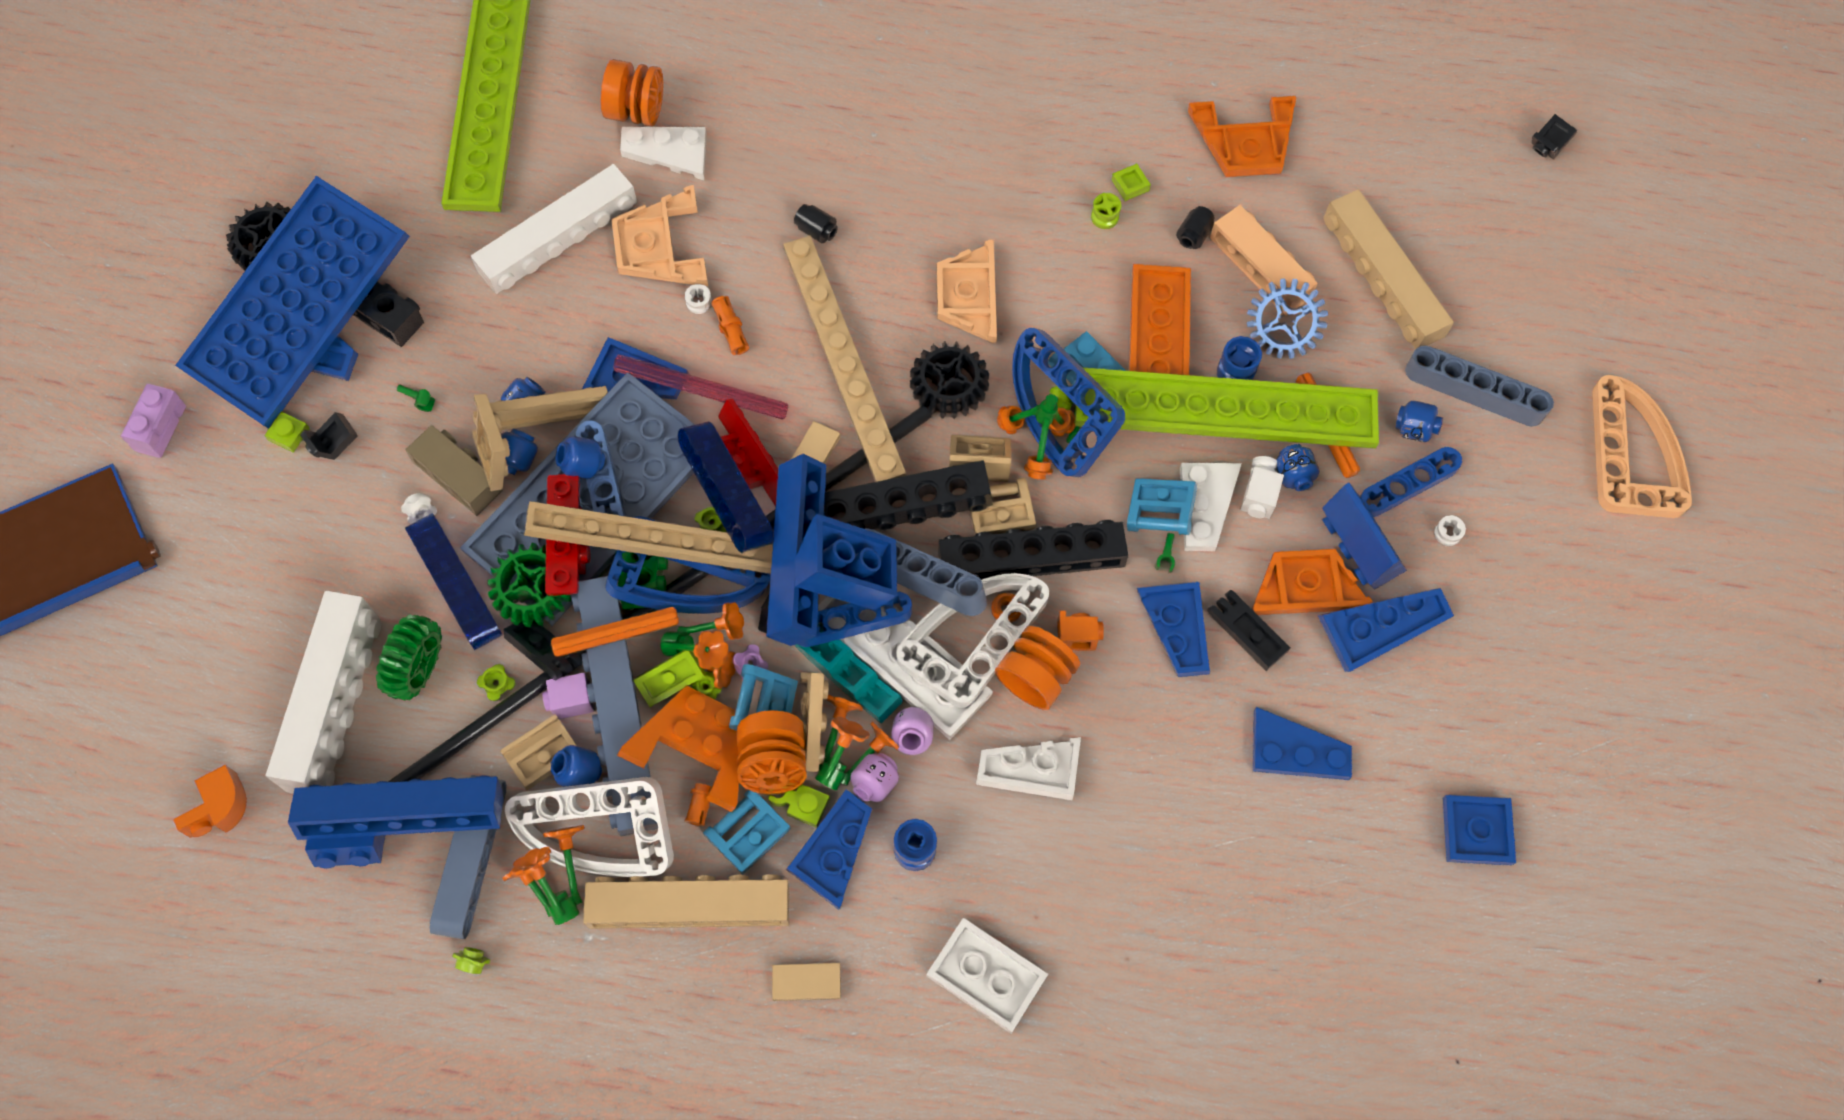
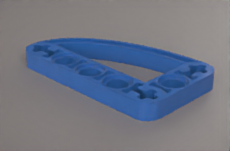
[1012,328,1125,478]
[605,516,771,614]

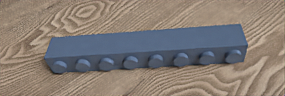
[571,576,658,837]

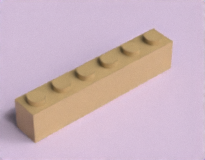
[1323,189,1454,349]
[583,874,789,929]

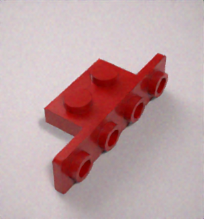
[712,398,778,507]
[545,474,591,596]

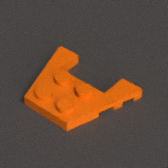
[1188,96,1296,177]
[617,685,739,812]

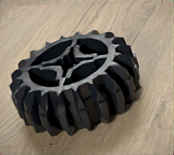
[226,202,291,271]
[910,341,989,419]

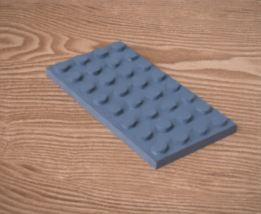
[460,372,718,626]

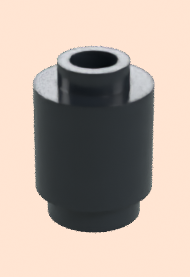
[794,204,838,243]
[1176,206,1215,249]

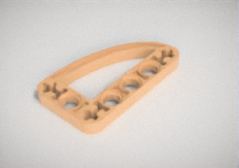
[1592,375,1692,518]

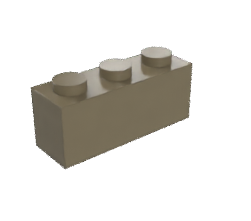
[405,425,503,516]

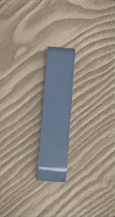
[1405,345,1554,427]
[865,528,987,616]
[429,775,507,939]

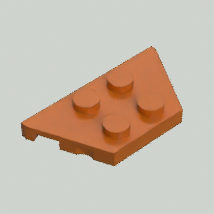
[1252,549,1373,615]

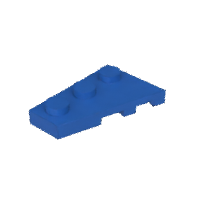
[582,337,689,400]
[1137,582,1210,677]
[1253,707,1352,780]
[786,789,872,910]

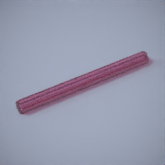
[613,354,788,420]

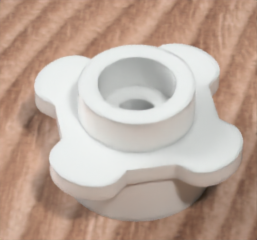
[401,493,437,524]

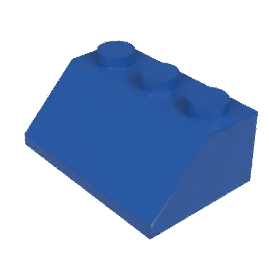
[1322,483,1407,590]
[795,514,897,610]

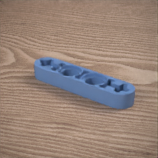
[576,420,626,517]

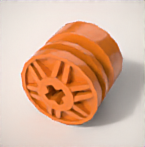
[601,59,664,127]
[995,626,1081,710]
[737,710,807,794]

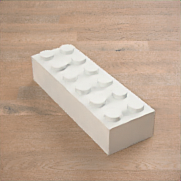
[265,591,381,794]

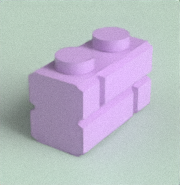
[120,384,186,458]

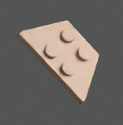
[937,240,997,343]

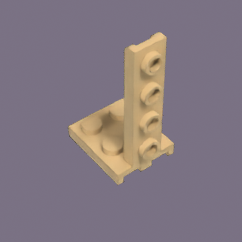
[472,386,608,491]

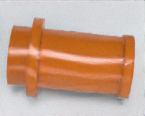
[684,783,711,827]

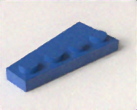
[1317,588,1454,672]

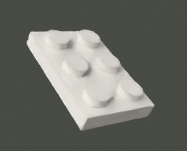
[926,918,1048,1034]

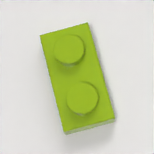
[633,650,706,707]

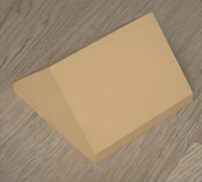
[949,435,1011,482]

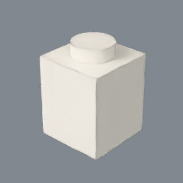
[1240,466,1284,519]

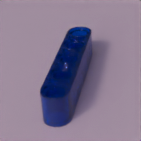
[677,421,774,553]
[405,512,503,651]

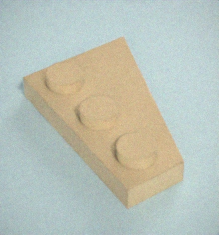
[800,672,829,772]

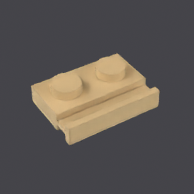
[500,714,577,791]

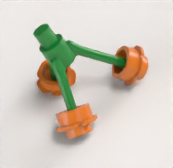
[997,394,1075,479]

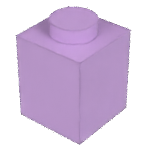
[542,673,594,719]

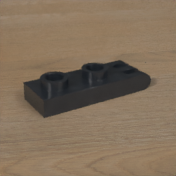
[1207,590,1291,671]
[503,619,583,681]

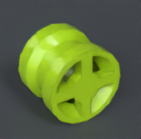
[1091,193,1122,229]

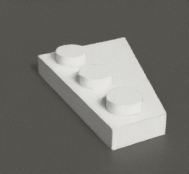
[620,127,707,181]
[1180,463,1242,551]
[976,737,1081,801]

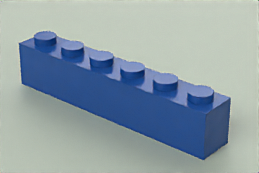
[766,454,826,646]
[288,775,504,840]

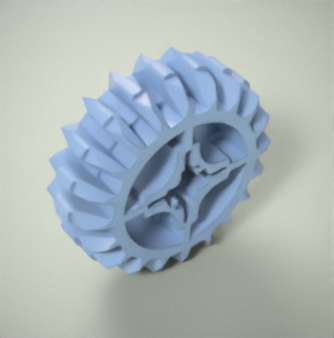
[1247,278,1328,359]

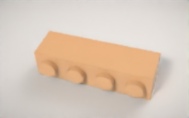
[1210,205,1318,316]

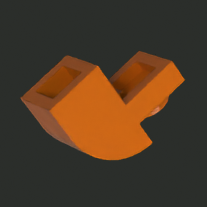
[173,765,247,838]

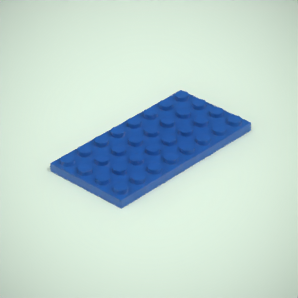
[175,176,410,429]

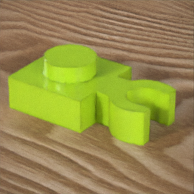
[768,784,830,828]

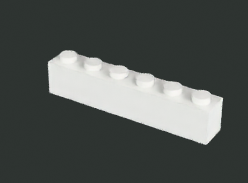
[471,164,637,294]

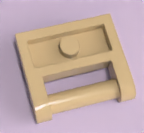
[970,478,1036,535]

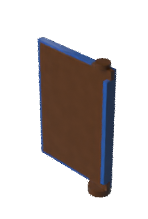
[0,463,161,636]

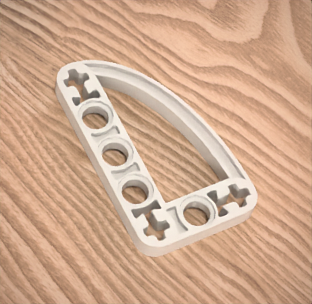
[896,573,1049,708]
[505,777,674,877]

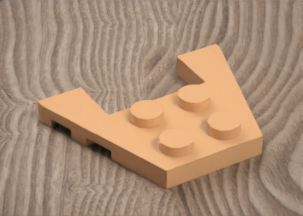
[611,185,708,286]

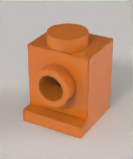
[1057,610,1104,651]

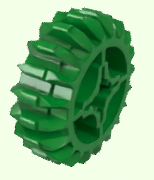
[487,542,572,628]
[376,614,442,701]

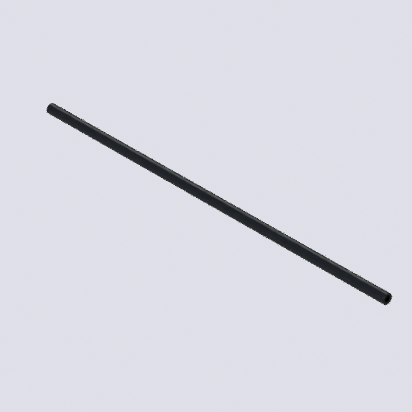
[388,406,932,782]

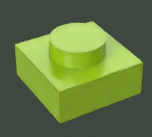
[1111,163,1151,201]
[264,411,310,453]

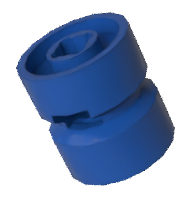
[1217,336,1262,380]
[894,819,937,871]

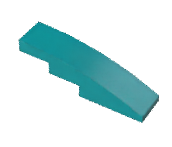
[794,623,903,724]

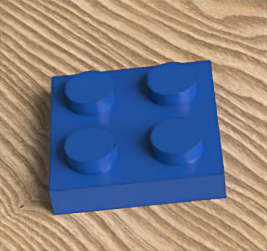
[1442,795,1516,866]

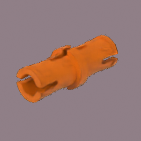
[711,296,749,355]

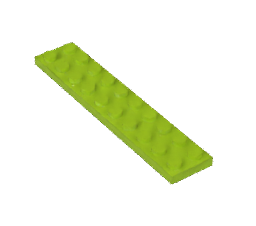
[441,0,531,212]
[1075,367,1379,448]

